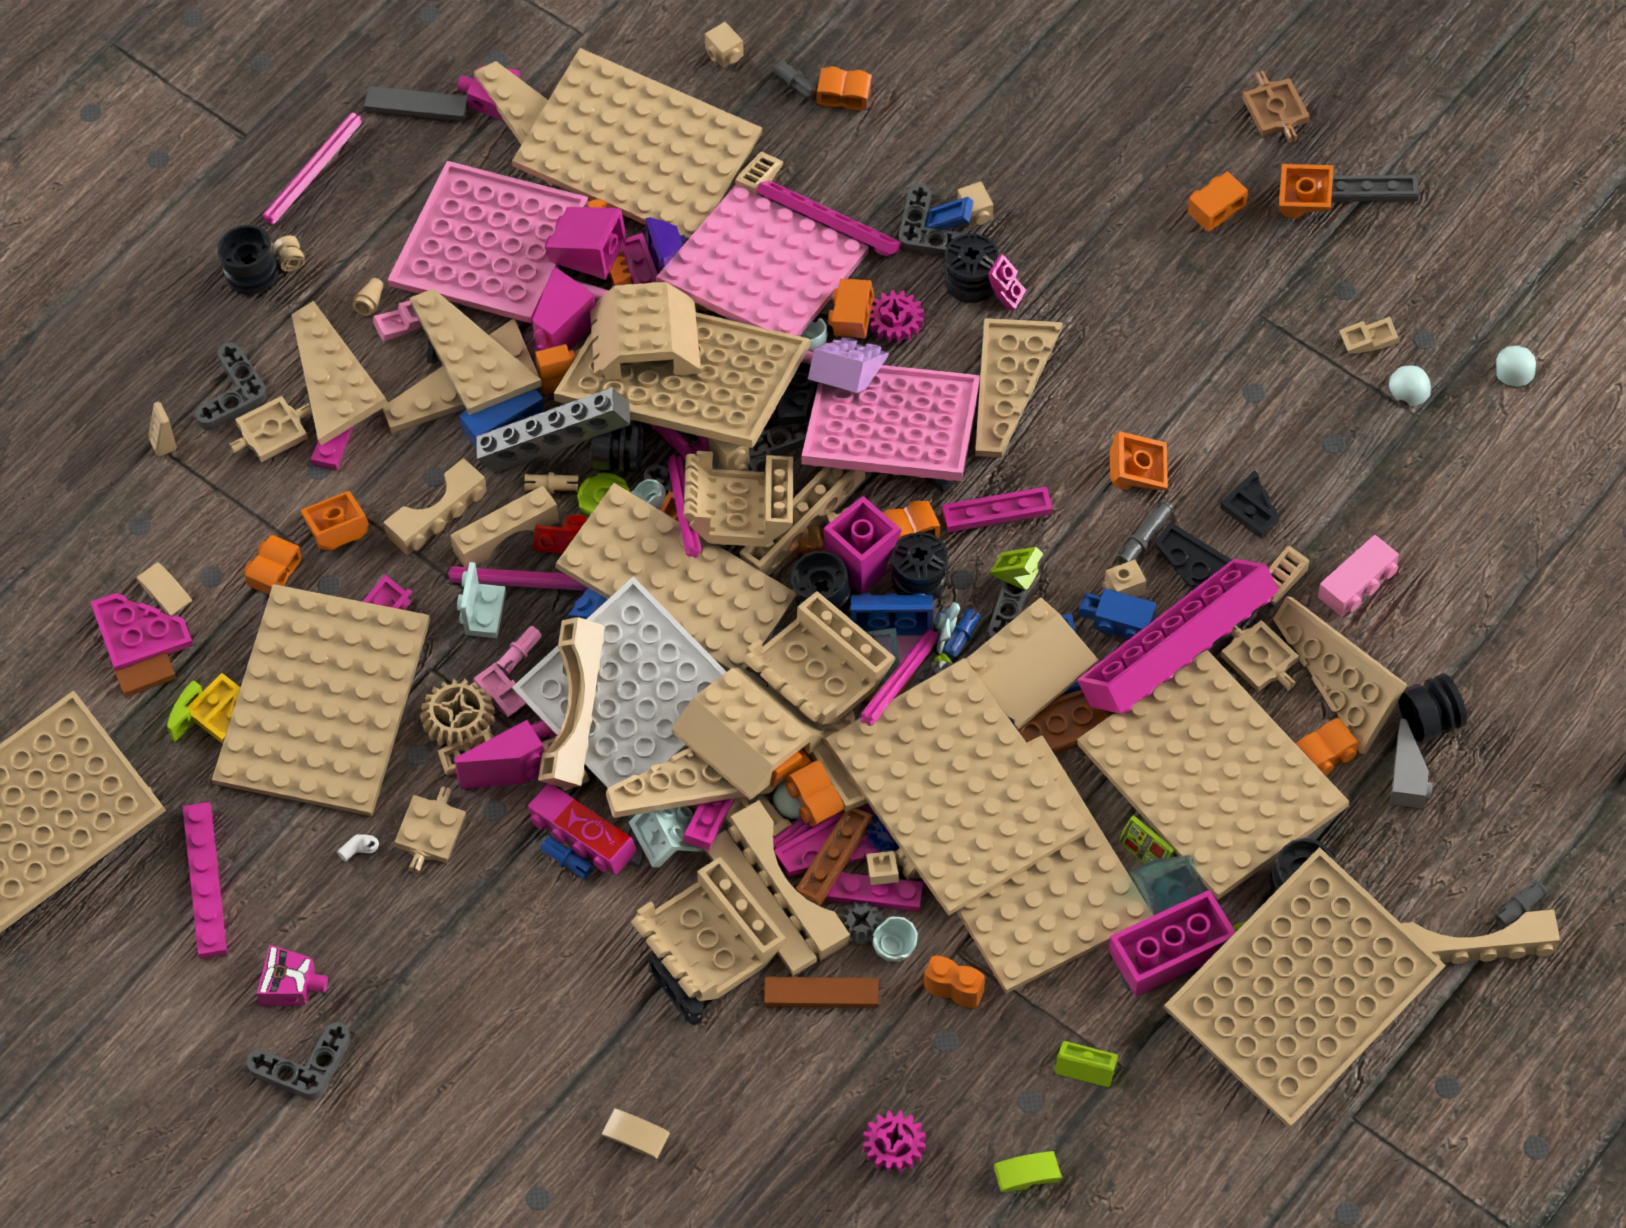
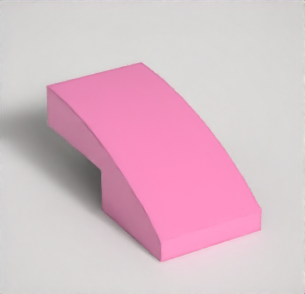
[373,301,422,342]
[473,663,526,717]

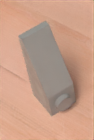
[1390,719,1433,809]

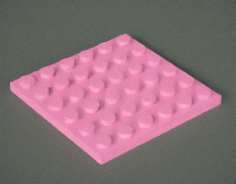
[388,161,589,323]
[656,185,869,342]
[802,365,980,481]

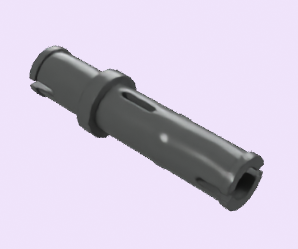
[1116,500,1174,565]

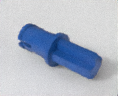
[943,608,981,658]
[541,836,594,880]

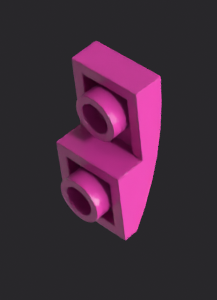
[988,254,1026,311]

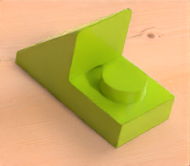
[990,547,1043,590]

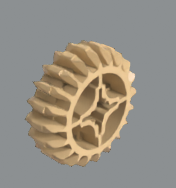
[420,679,495,750]

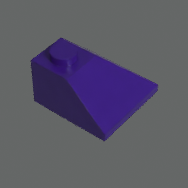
[645,217,686,274]

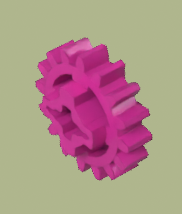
[869,290,924,344]
[863,1111,926,1174]

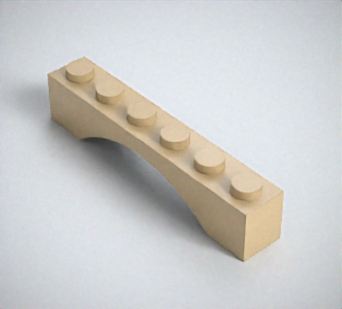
[538,617,605,789]
[728,800,850,961]
[1401,910,1560,964]

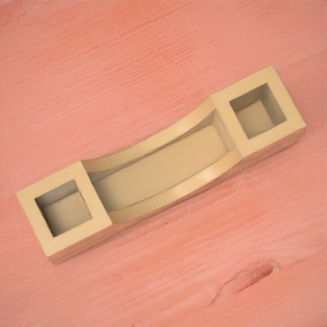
[384,458,487,555]
[450,486,559,567]

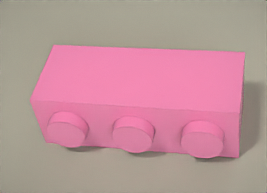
[1318,535,1399,617]

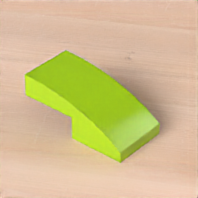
[167,680,203,742]
[993,1151,1062,1192]

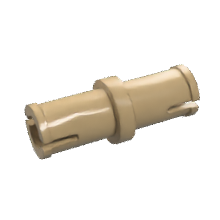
[524,472,578,493]

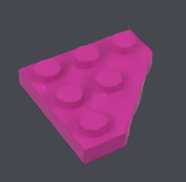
[90,593,193,671]

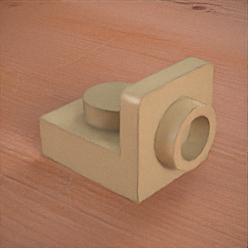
[866,851,899,885]

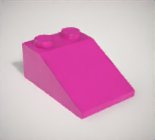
[454,720,544,789]

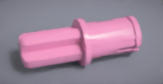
[496,626,542,675]

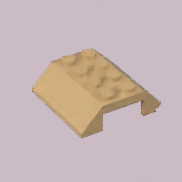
[590,282,701,380]
[684,451,793,547]
[743,591,895,724]
[671,668,824,800]
[631,856,786,1001]

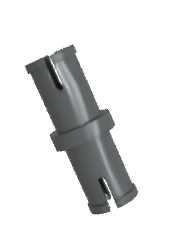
[1494,880,1548,928]

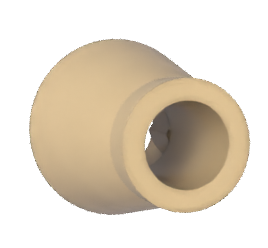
[353,278,384,316]

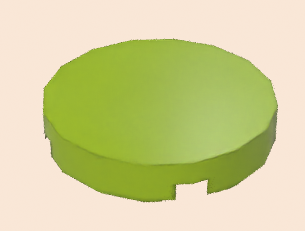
[577,472,630,518]

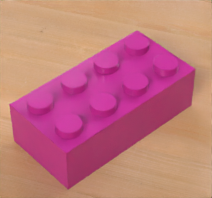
[1108,890,1236,997]

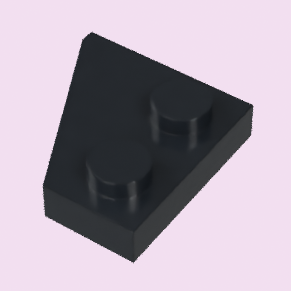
[1220,470,1279,539]

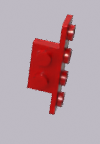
[534,514,588,554]

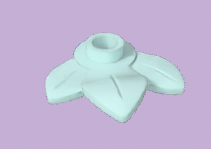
[935,602,960,654]

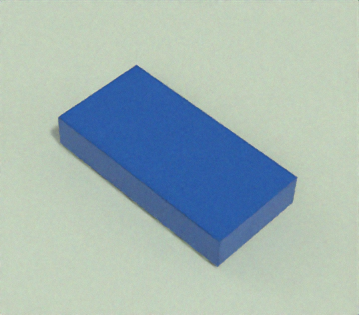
[925,197,974,230]

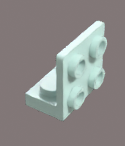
[457,562,506,638]
[629,806,705,867]

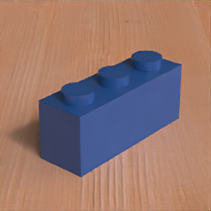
[459,389,545,449]

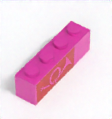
[528,784,637,876]

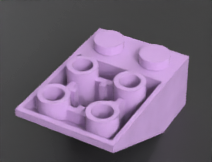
[808,337,889,393]

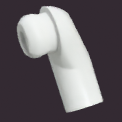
[337,834,379,861]

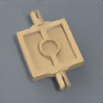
[229,396,312,463]
[1221,620,1299,692]
[394,787,466,873]

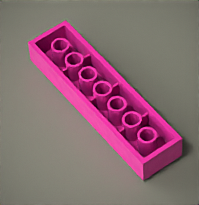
[1077,559,1279,714]

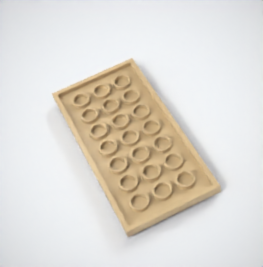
[555,483,796,672]

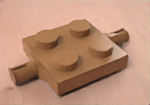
[1242,71,1310,143]

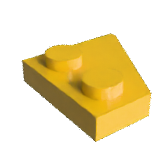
[186,673,241,744]

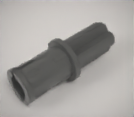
[774,60,817,99]

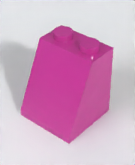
[545,207,626,279]
[533,267,595,351]
[824,496,901,594]

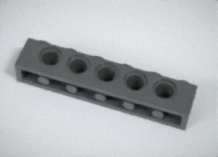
[476,387,630,473]

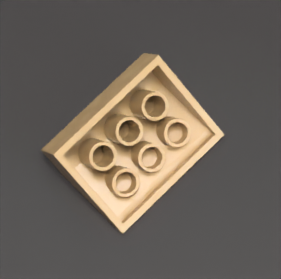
[965,597,1099,730]

